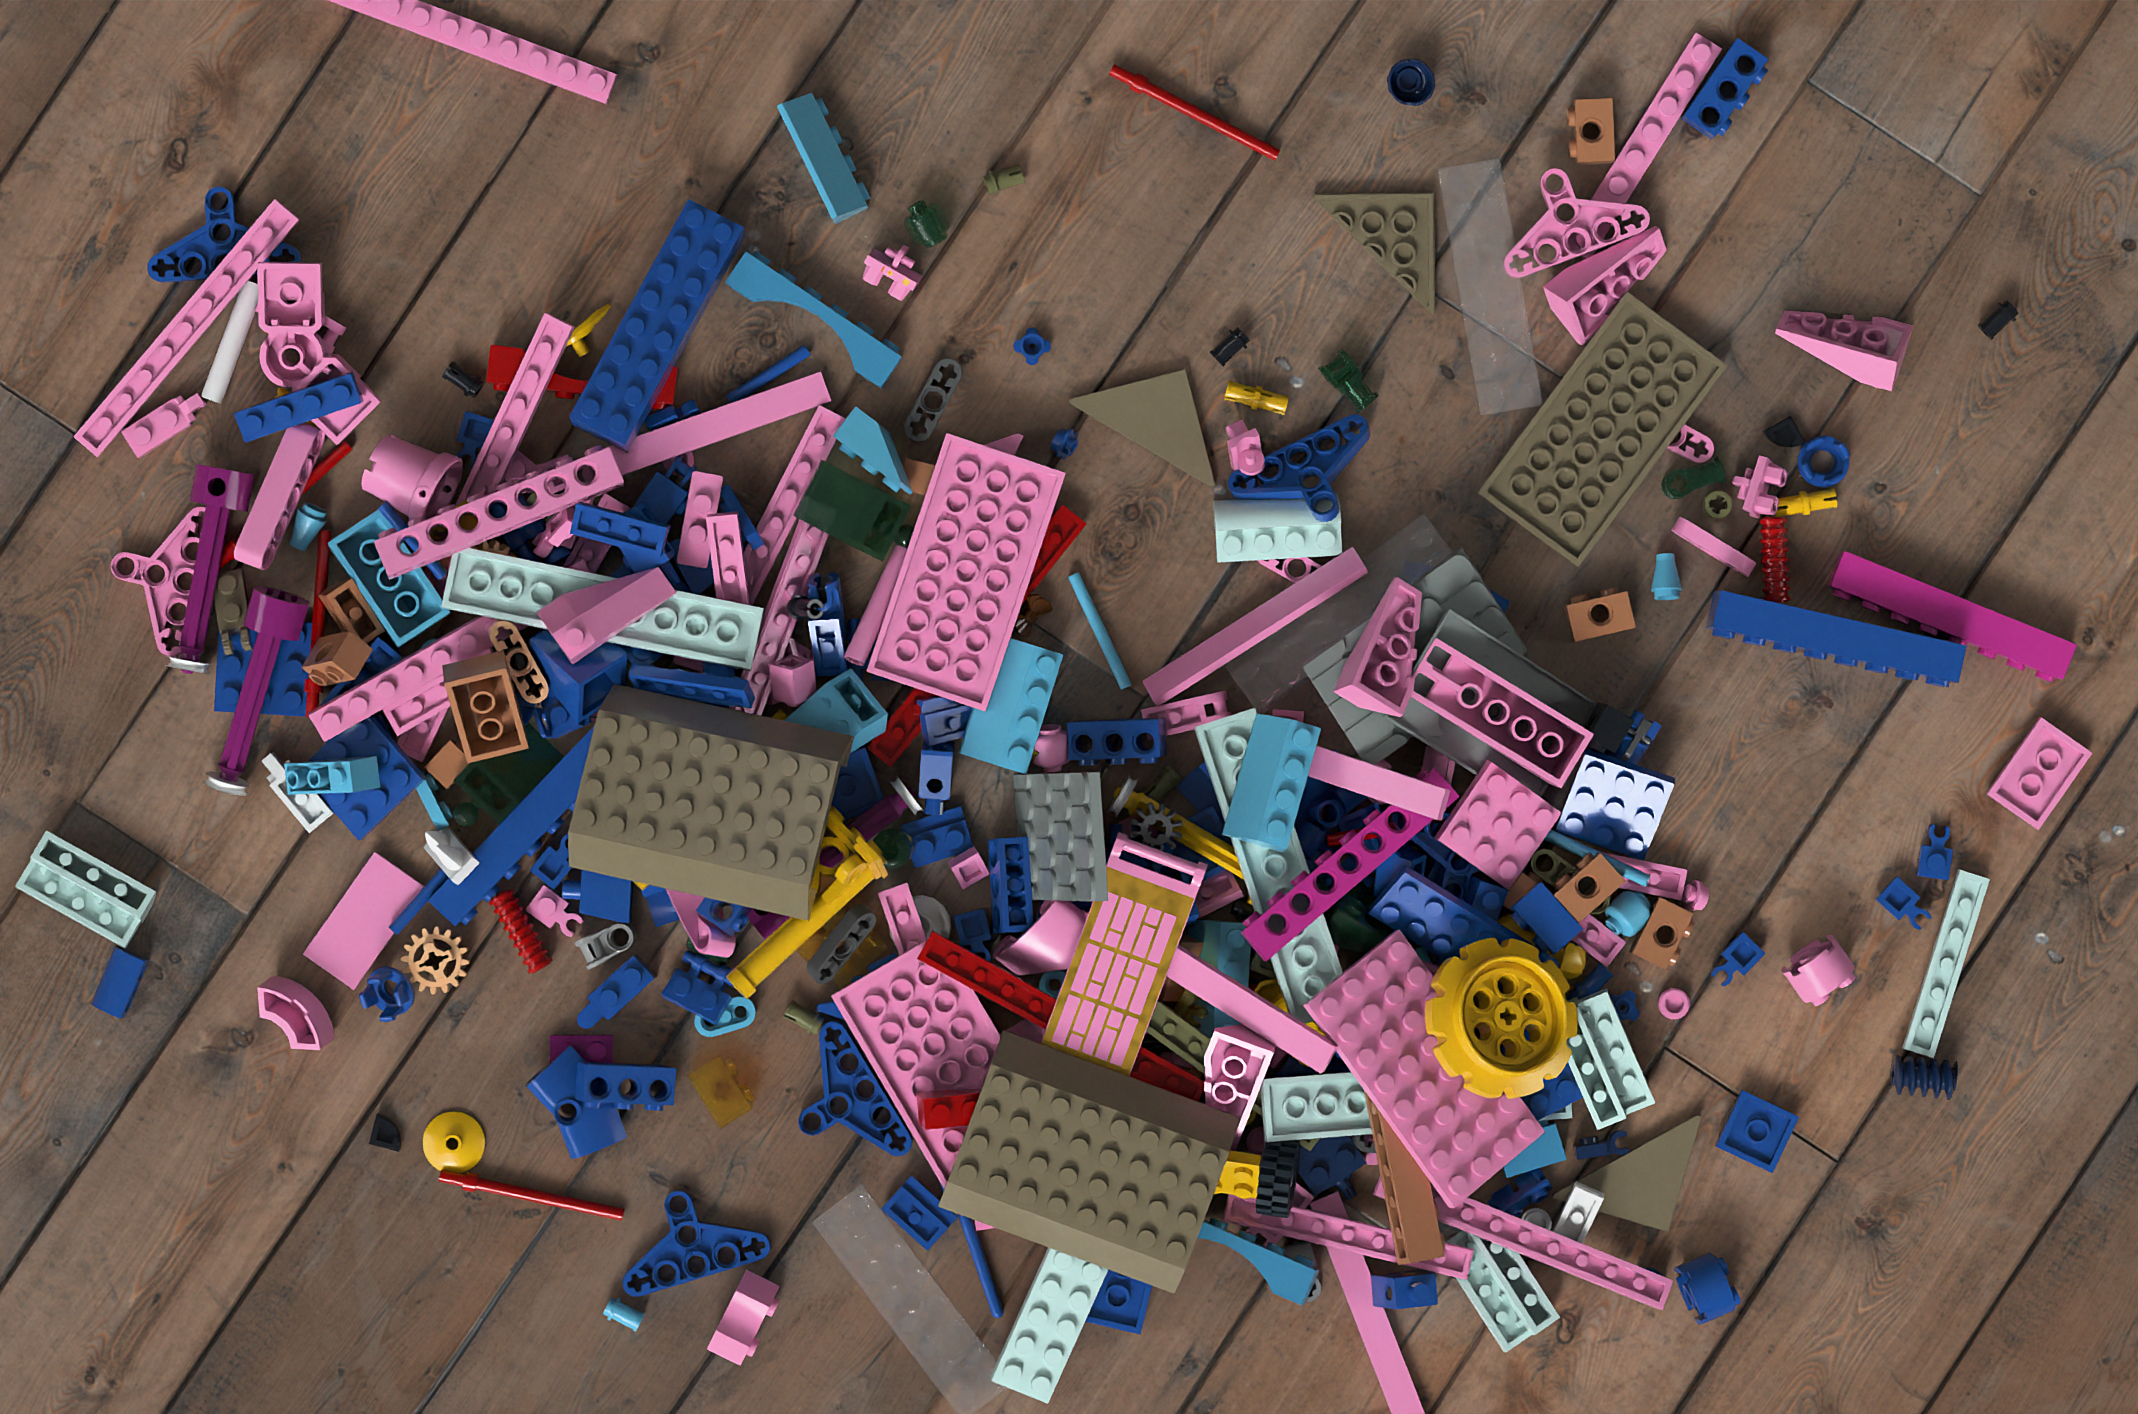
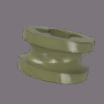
[1702,491,1732,518]

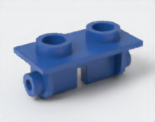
[1487,1168,1553,1217]

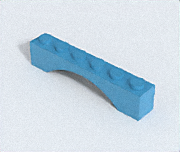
[725,251,903,389]
[1197,1217,1320,1305]

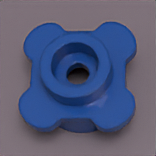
[1013,327,1051,365]
[1051,428,1078,460]
[1609,990,1640,1021]

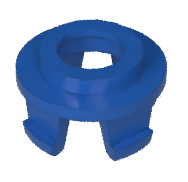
[1797,436,1850,487]
[359,966,415,1022]

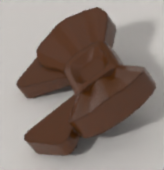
[1014,594,1053,638]

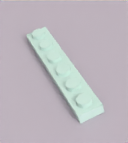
[1902,869,1990,1058]

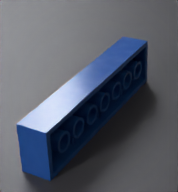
[569,199,745,453]
[1705,590,1967,687]

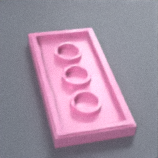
[303,852,424,990]

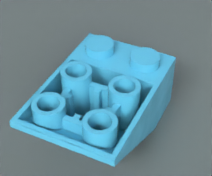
[784,668,888,753]

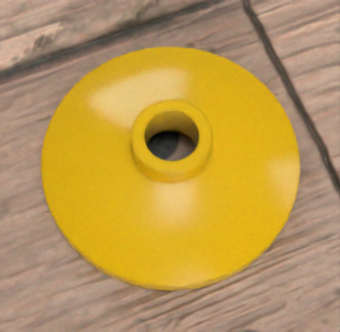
[423,1111,485,1173]

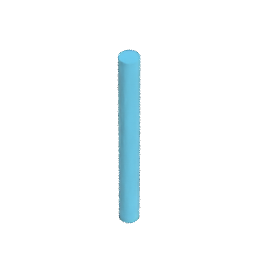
[1068,572,1132,690]
[1544,829,1651,887]

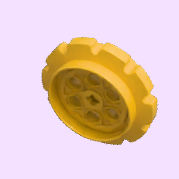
[1425,938,1577,1099]

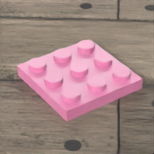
[1434,760,1561,890]

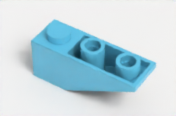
[833,406,913,495]
[284,756,380,795]

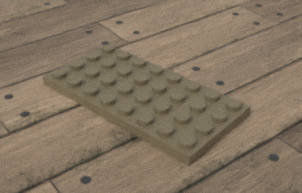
[1477,292,1728,567]

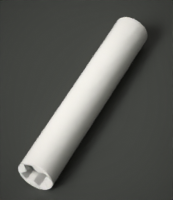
[201,281,258,404]

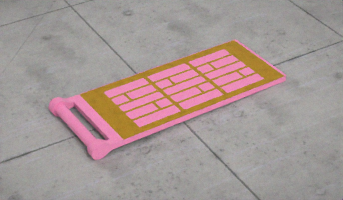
[1041,832,1208,1076]

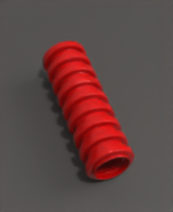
[1759,517,1791,603]
[488,889,553,974]

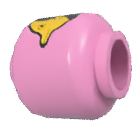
[1031,724,1070,772]

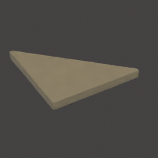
[1313,192,1435,313]
[1069,369,1215,487]
[1552,1115,1702,1232]

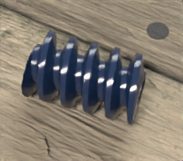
[1890,1054,1958,1100]

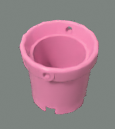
[361,435,463,521]

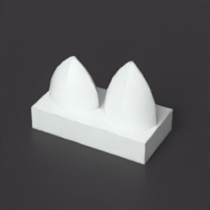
[424,827,479,885]

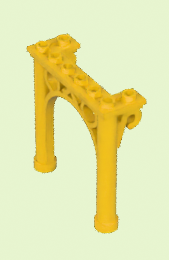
[633,805,888,999]

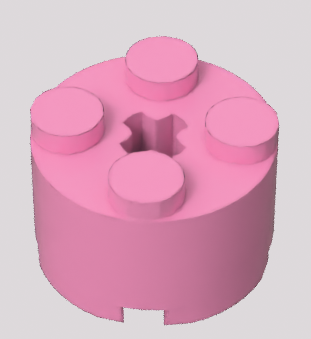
[1782,935,1856,1006]

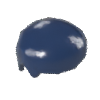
[1387,58,1436,106]

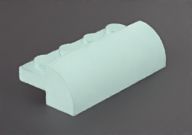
[1213,493,1342,563]
[15,831,156,949]
[1567,988,1655,1130]
[1445,1230,1560,1352]

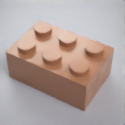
[442,650,529,764]

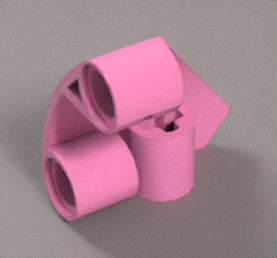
[666,889,736,958]
[993,900,1088,975]

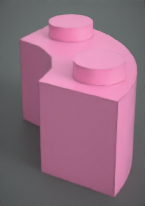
[257,976,335,1050]
[707,1270,780,1366]

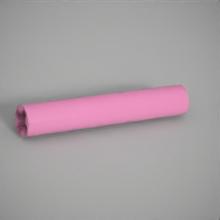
[844,545,907,666]

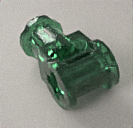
[1318,348,1379,413]
[1661,456,1726,500]

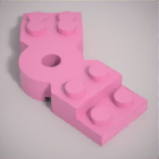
[257,262,382,445]

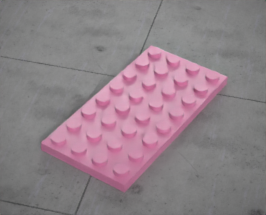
[867,433,1066,712]
[1303,929,1545,1208]
[831,932,1001,1189]

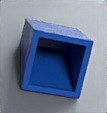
[530,629,627,724]

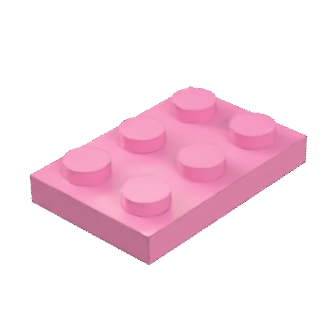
[1986,717,2092,830]

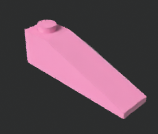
[1543,226,1667,346]
[1775,310,1913,391]
[536,567,676,665]
[1333,577,1422,717]
[1204,1024,1276,1151]

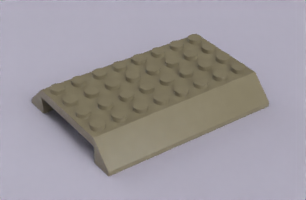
[568,684,854,921]
[938,1030,1240,1294]

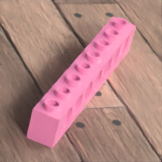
[374,445,624,580]

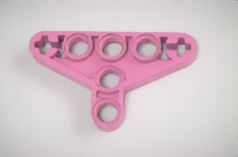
[1503,168,1650,278]
[111,507,206,656]

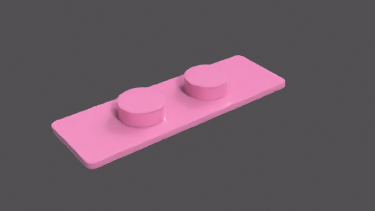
[677,471,723,568]

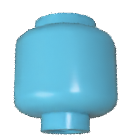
[1605,890,1652,937]

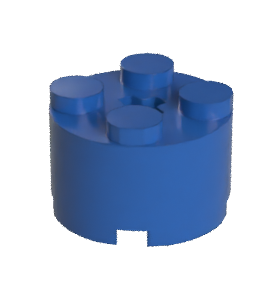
[1674,1253,1741,1325]

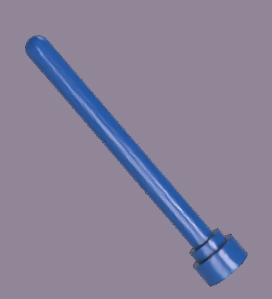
[939,1181,1004,1318]

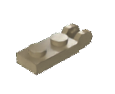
[214,569,253,655]

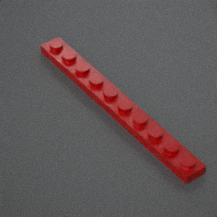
[867,504,1087,767]
[917,930,1205,1101]

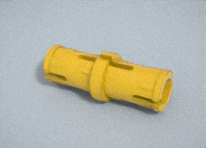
[1224,380,1289,415]
[1774,488,1837,517]

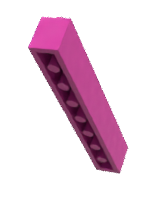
[1827,551,2077,683]

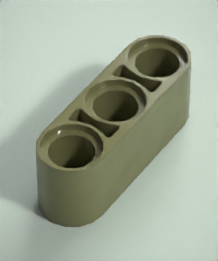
[1528,849,1610,914]

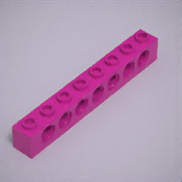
[1240,768,1460,961]

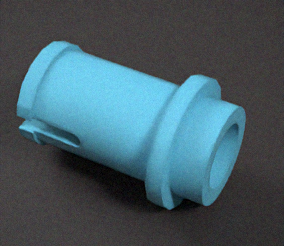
[603,1297,645,1332]

